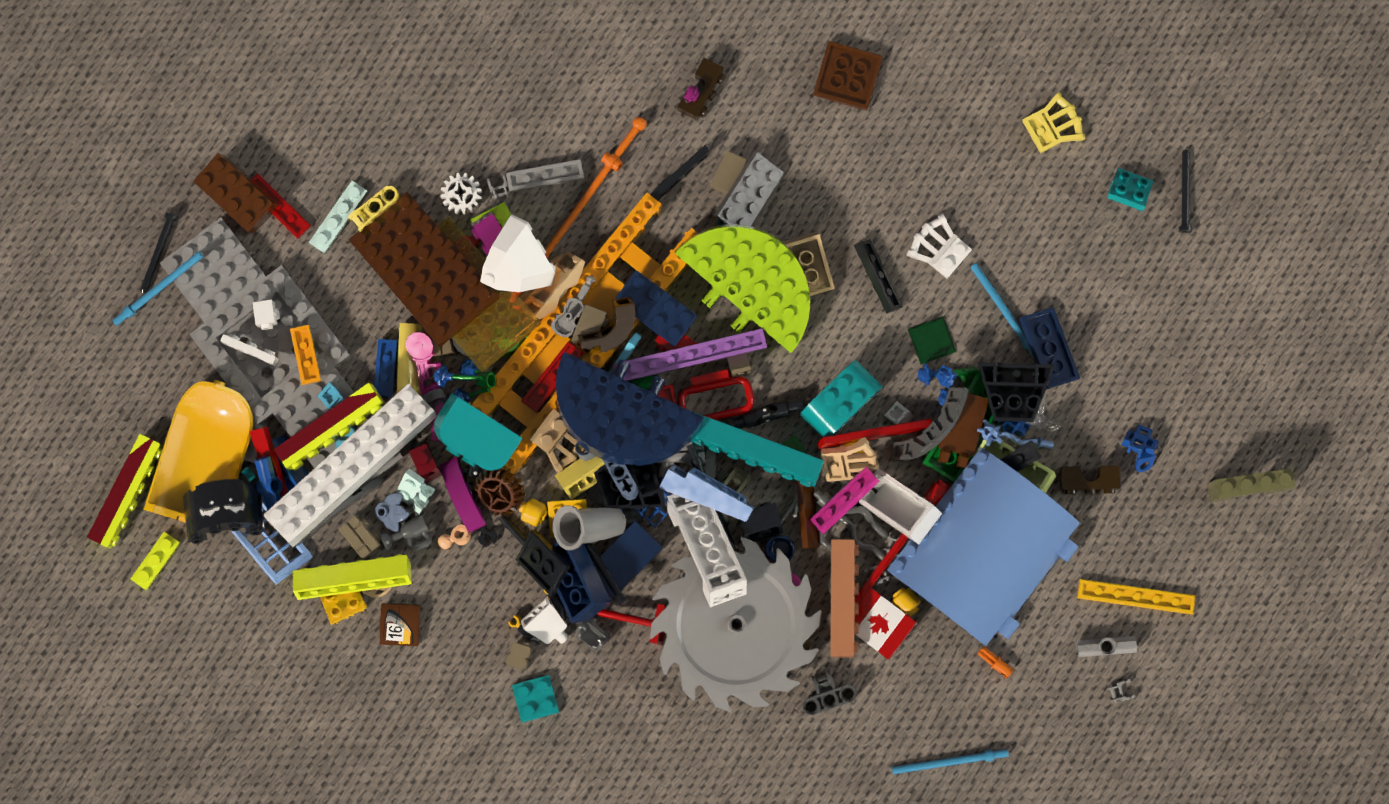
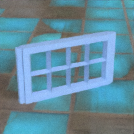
[231,495,313,585]

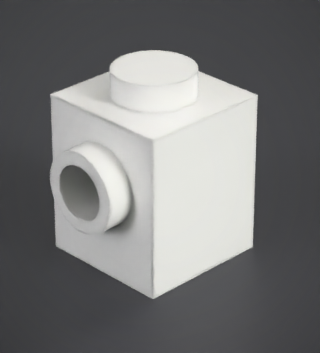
[252,300,280,330]

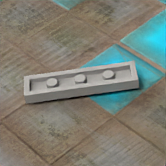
[506,159,584,192]

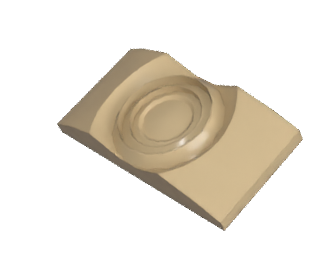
[518,251,585,321]

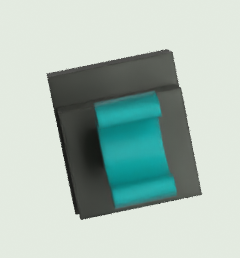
[239,463,259,484]

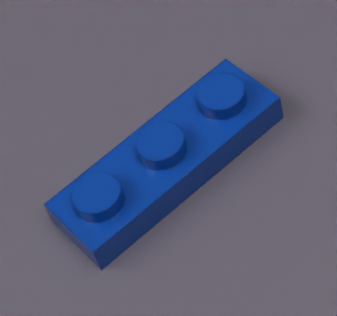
[374,339,398,398]

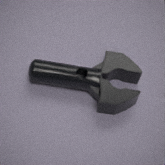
[477,514,497,547]

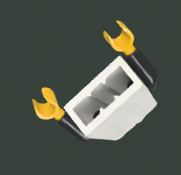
[508,589,568,644]

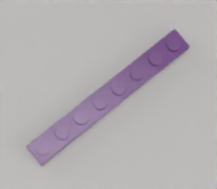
[613,329,767,381]

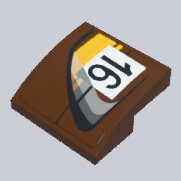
[380,603,420,646]

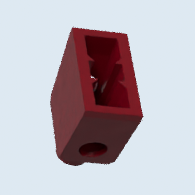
[409,442,442,483]

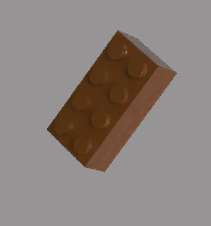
[193,153,279,233]

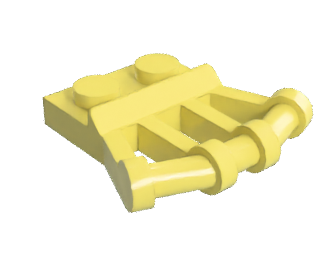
[1022,92,1085,154]

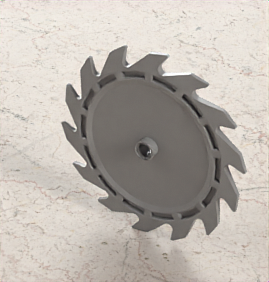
[649,537,821,713]

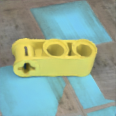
[348,186,400,232]

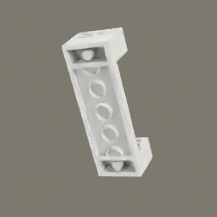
[667,494,747,607]

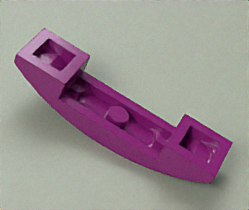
[440,456,487,533]

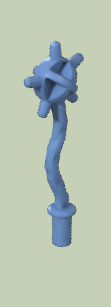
[977,419,1054,449]

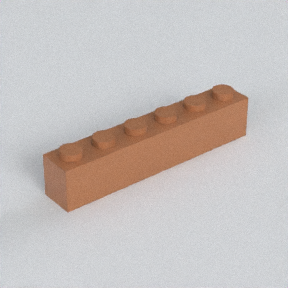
[830,540,859,658]

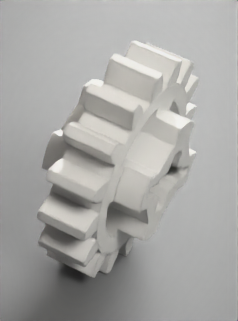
[440,173,482,215]

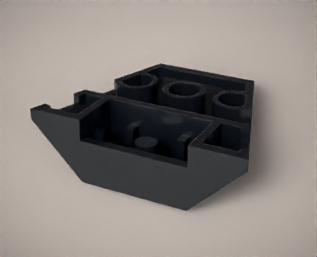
[978,362,1055,422]
[594,463,667,509]

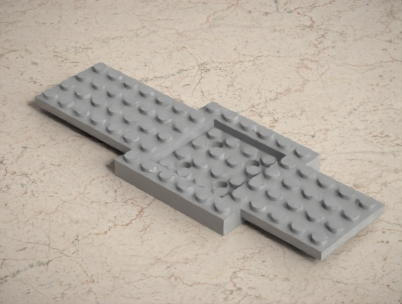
[160,217,404,494]

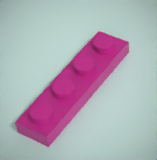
[810,467,880,534]

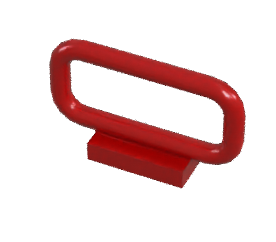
[678,369,754,420]

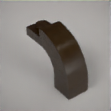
[577,297,635,353]

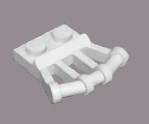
[907,214,972,279]

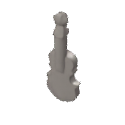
[551,275,595,338]

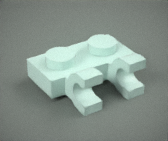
[396,468,435,514]

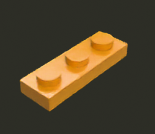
[290,325,321,385]

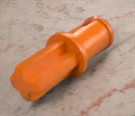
[978,646,1014,679]

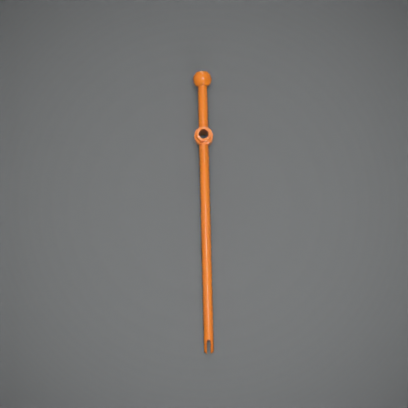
[509,116,647,303]

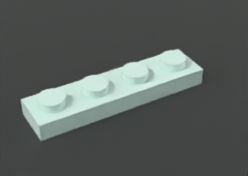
[309,181,368,254]

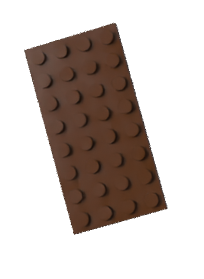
[349,192,499,347]

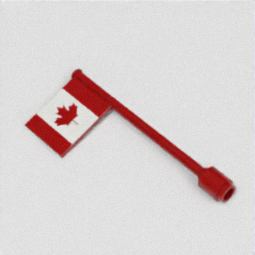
[855,479,950,660]

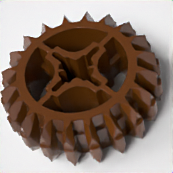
[473,466,525,516]

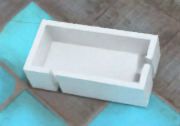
[858,468,942,545]

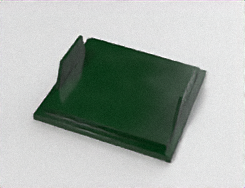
[908,317,956,365]

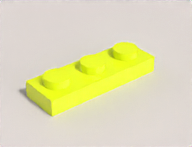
[130,532,180,590]

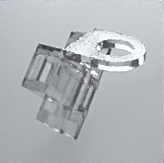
[1026,395,1062,431]

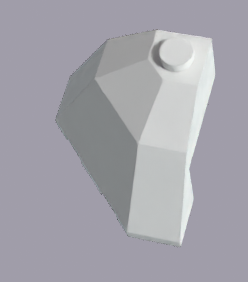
[480,215,556,292]

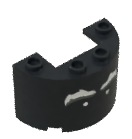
[183,479,266,544]

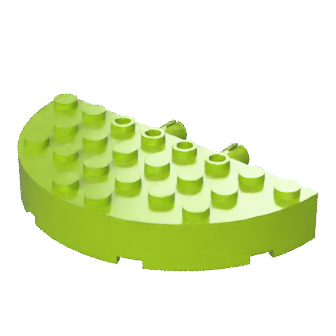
[675,224,810,353]

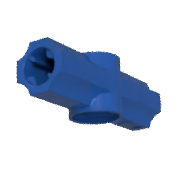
[254,456,283,511]

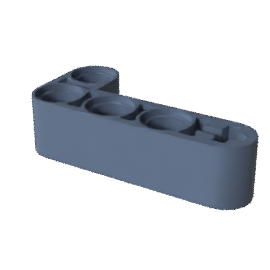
[575,442,639,500]

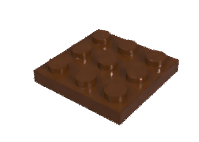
[813,41,883,111]

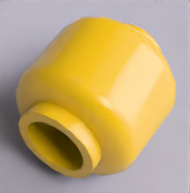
[519,498,548,527]
[892,587,921,617]

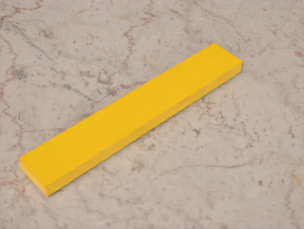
[1077,579,1196,615]

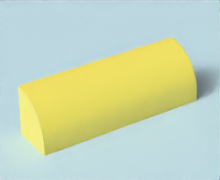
[397,323,422,396]
[555,456,605,500]

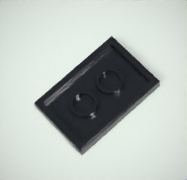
[516,529,571,596]

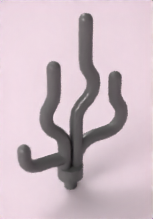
[813,483,894,567]

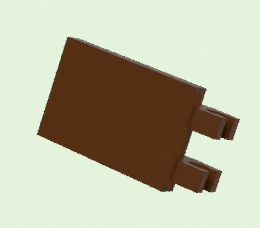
[938,393,988,468]

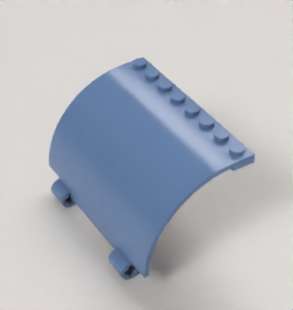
[887,447,1080,646]

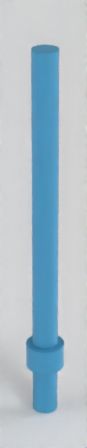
[112,251,204,326]
[970,263,1033,357]
[892,749,1009,774]

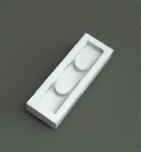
[220,333,279,366]

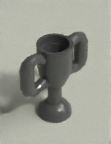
[380,505,432,552]

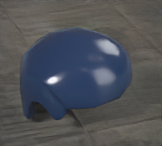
[765,535,795,563]

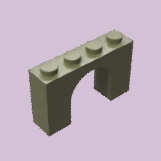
[1207,468,1296,503]

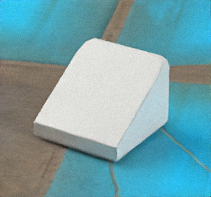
[884,401,914,425]

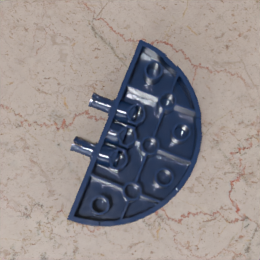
[556,352,704,466]

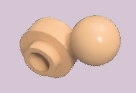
[438,524,472,549]

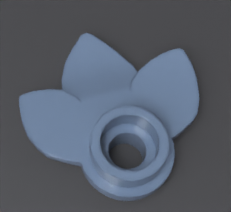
[375,493,410,532]

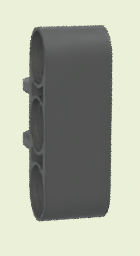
[802,670,857,715]

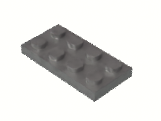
[714,151,784,226]

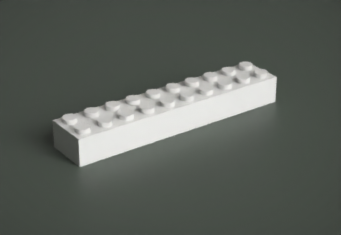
[263,384,437,547]

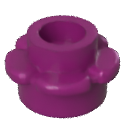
[683,85,700,103]

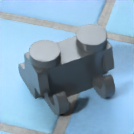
[576,617,612,653]

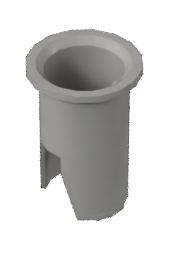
[553,505,626,550]

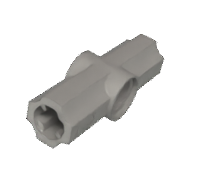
[1076,636,1137,658]

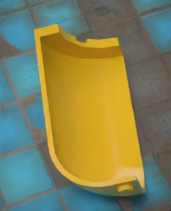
[143,380,253,533]

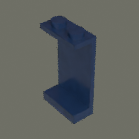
[594,521,663,599]

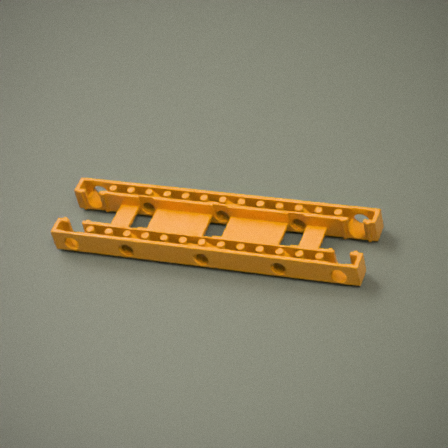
[471,193,697,474]

